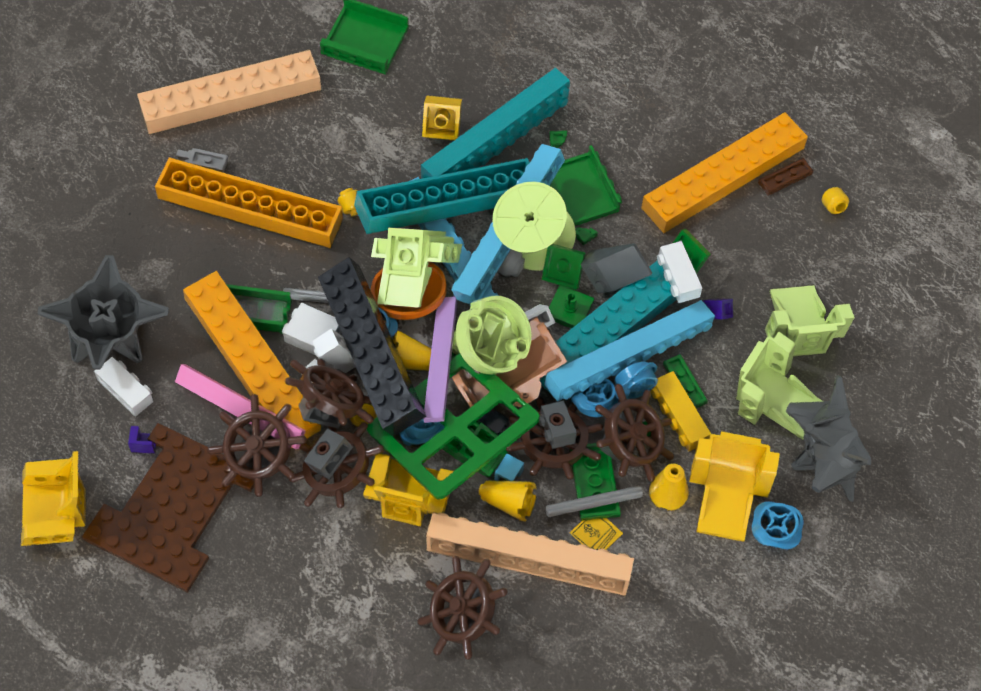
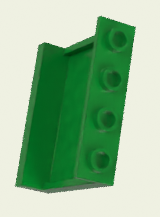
[320,0,409,74]
[550,145,622,226]

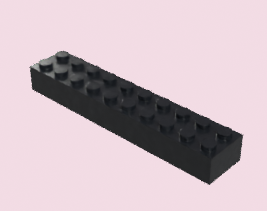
[318,257,426,437]

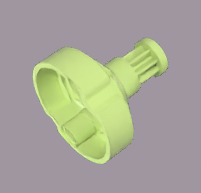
[452,296,531,374]

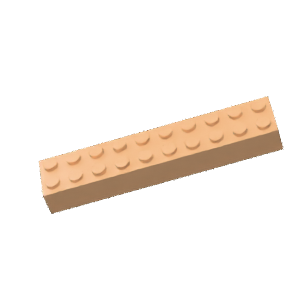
[137,50,321,134]
[426,513,634,596]

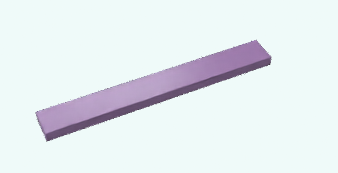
[423,297,457,423]

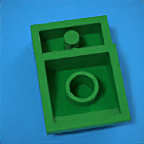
[442,412,508,477]

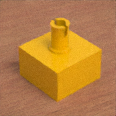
[422,96,462,140]

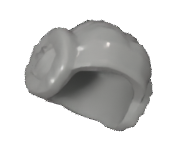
[497,249,525,277]

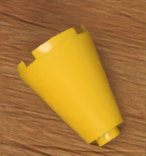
[393,331,431,371]
[649,464,689,511]
[479,481,537,522]

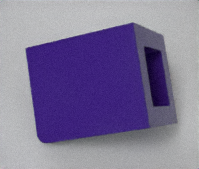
[703,298,733,319]
[128,426,156,454]

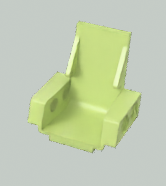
[371,228,462,307]
[765,286,854,356]
[736,332,822,440]

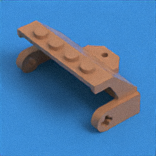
[452,317,567,407]

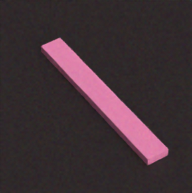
[175,364,306,449]

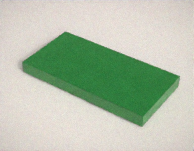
[569,443,621,521]

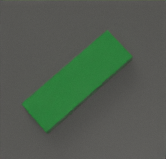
[663,354,708,408]

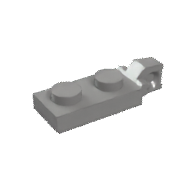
[176,148,229,173]

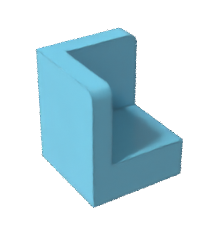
[494,454,524,481]

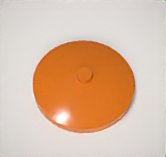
[371,262,447,320]

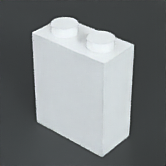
[282,303,341,355]

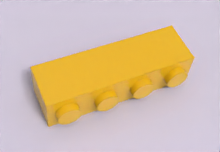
[651,371,711,452]

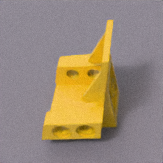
[689,431,780,542]
[21,451,86,546]
[363,453,454,527]

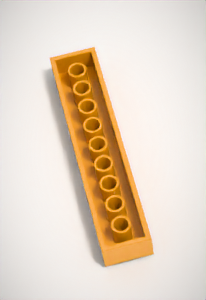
[641,112,808,234]
[155,157,343,248]
[183,271,321,448]

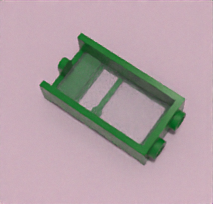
[226,284,292,334]

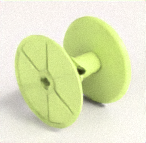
[493,182,576,271]

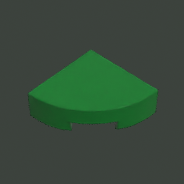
[549,131,567,148]
[575,227,598,246]

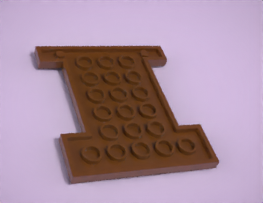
[82,423,254,593]

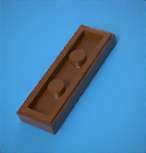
[758,158,813,196]

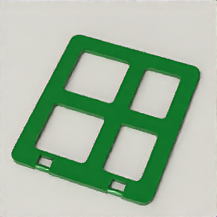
[367,353,540,499]

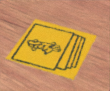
[570,518,623,550]

